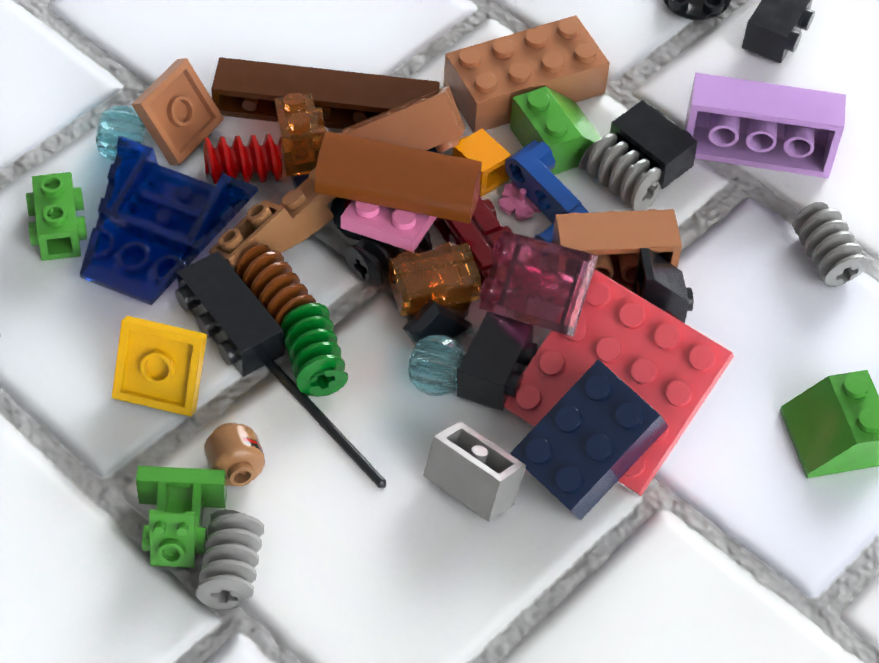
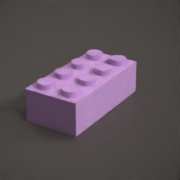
[684,72,846,178]

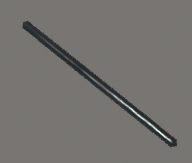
[264,358,386,488]

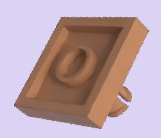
[131,58,224,165]

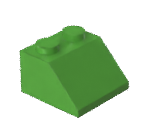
[510,86,602,175]
[780,370,879,478]

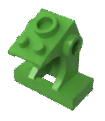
[136,466,227,568]

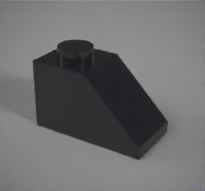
[632,248,694,323]

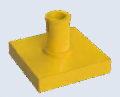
[112,316,207,417]

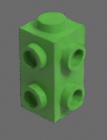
[26,172,87,261]

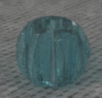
[96,106,146,162]
[408,335,465,396]

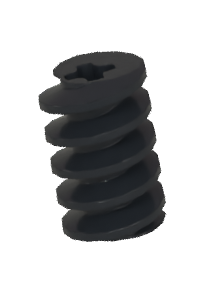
[345,230,433,287]

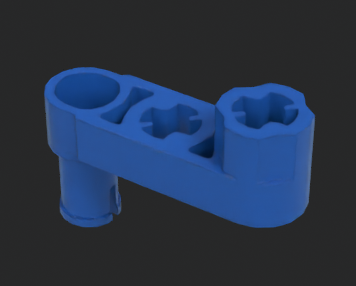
[505,140,589,257]

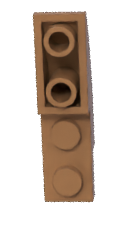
[208,167,336,266]

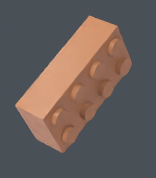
[443,15,610,133]

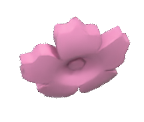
[498,182,541,220]

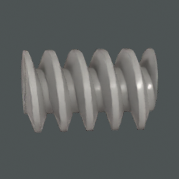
[579,133,662,211]
[792,202,869,287]
[196,509,264,610]

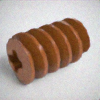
[234,244,316,327]

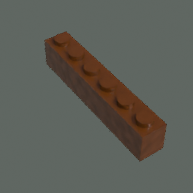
[211,57,440,129]

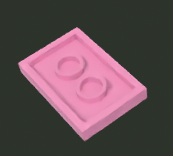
[340,200,437,252]

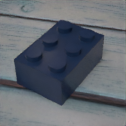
[510,359,669,520]

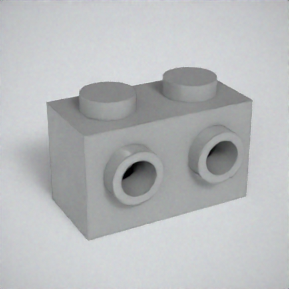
[423,421,526,522]

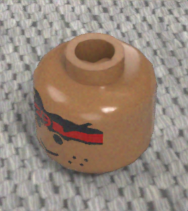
[204,423,265,486]

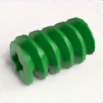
[281,303,348,397]

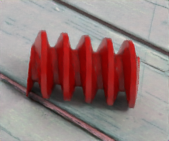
[203,134,283,185]

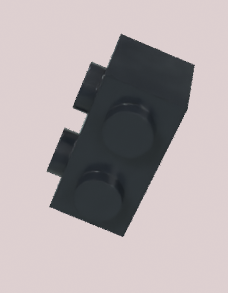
[742,0,815,63]
[610,100,698,189]
[457,311,538,411]

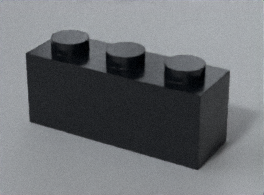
[175,251,284,377]

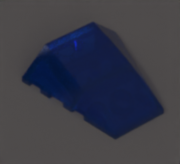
[79,136,258,305]

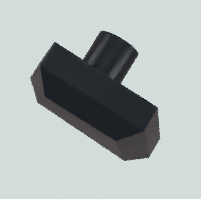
[403,299,472,356]

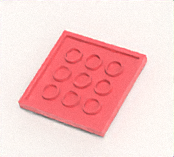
[504,268,734,496]

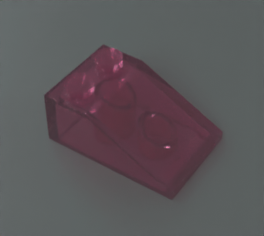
[479,231,598,337]

